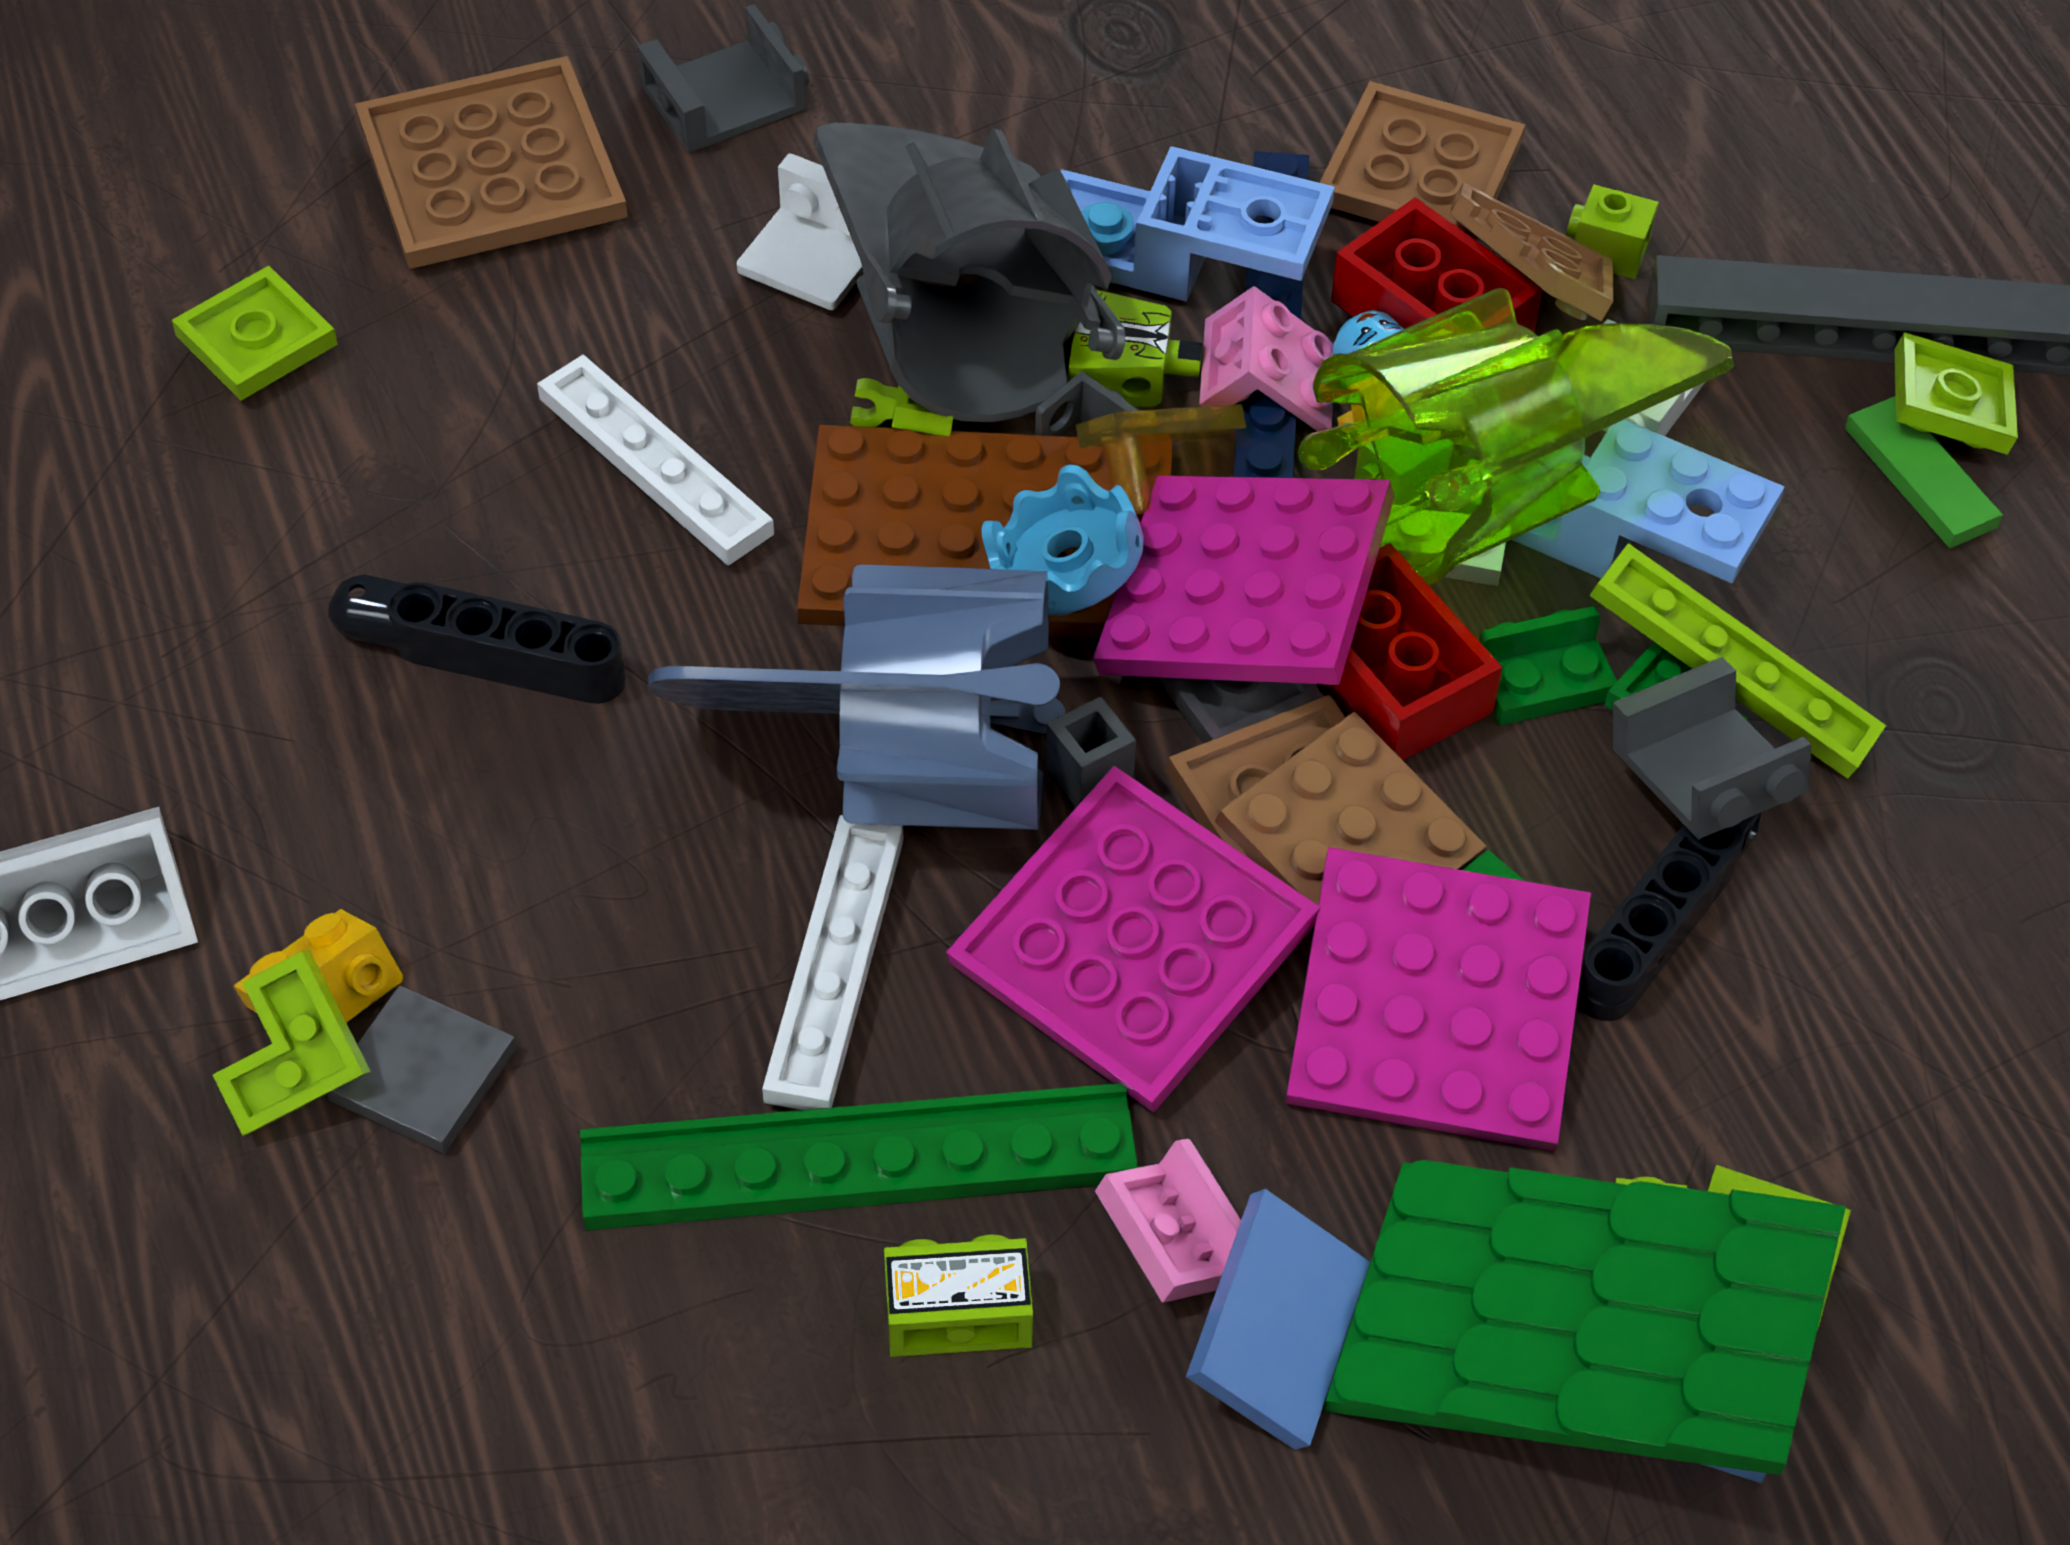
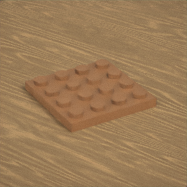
[355,56,628,269]

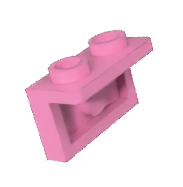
[1095,1138,1241,1303]

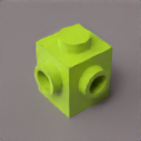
[1566,184,1659,279]

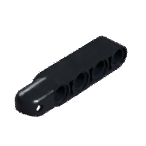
[328,574,626,704]
[1577,812,1762,1021]

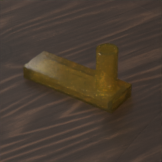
[1076,404,1246,514]

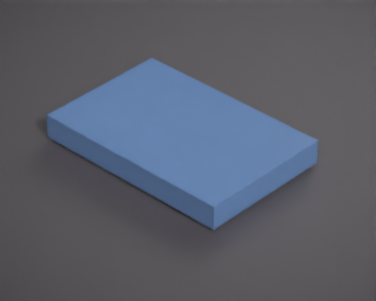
[1186,1189,1370,1450]

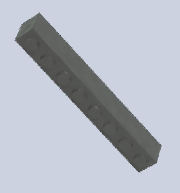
[1647,255,2070,375]

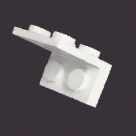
[737,153,864,310]

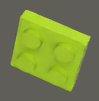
[172,265,338,401]
[1894,332,2018,455]

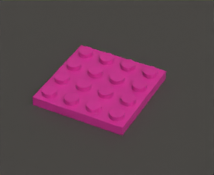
[1093,476,1395,685]
[946,766,1320,1113]
[1285,847,1591,1152]

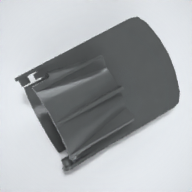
[813,122,1125,422]

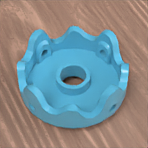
[981,464,1144,615]

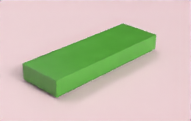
[1845,396,2003,549]

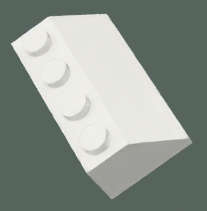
[0,807,198,1000]

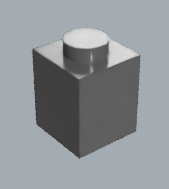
[1045,696,1136,807]

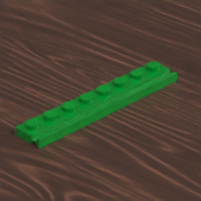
[580,1083,1138,1231]

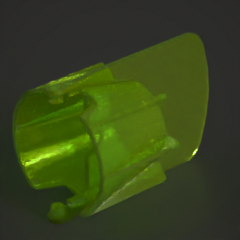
[1298,288,1734,585]

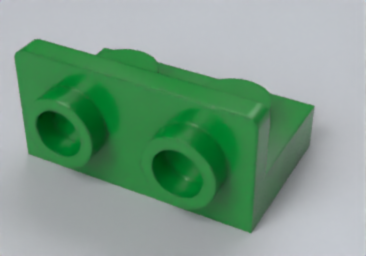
[1479,606,1617,726]

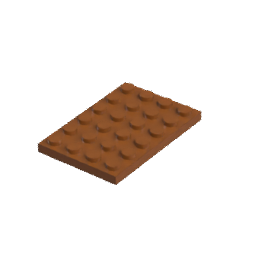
[797,425,1172,639]

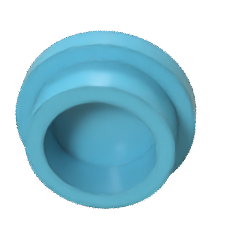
[1081,202,1134,255]

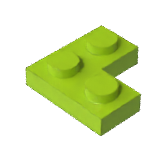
[213,950,371,1136]

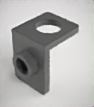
[1035,371,1141,440]

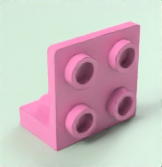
[1199,286,1334,434]

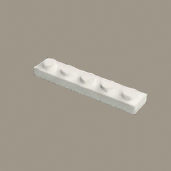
[537,354,774,566]
[762,815,904,1110]

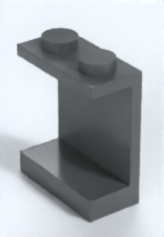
[637,4,809,153]
[1613,657,1811,840]

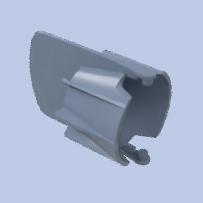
[648,565,1066,830]

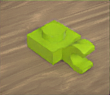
[850,378,954,436]

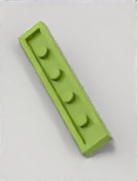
[1589,543,1886,779]

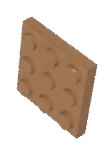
[1320,81,1526,241]
[1215,711,1487,927]

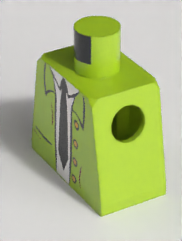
[1068,290,1203,407]

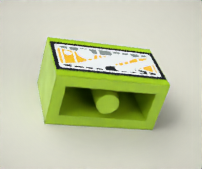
[884,1235,1033,1357]

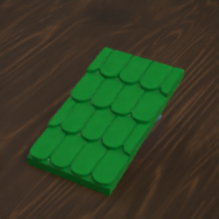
[1323,1160,1846,1484]

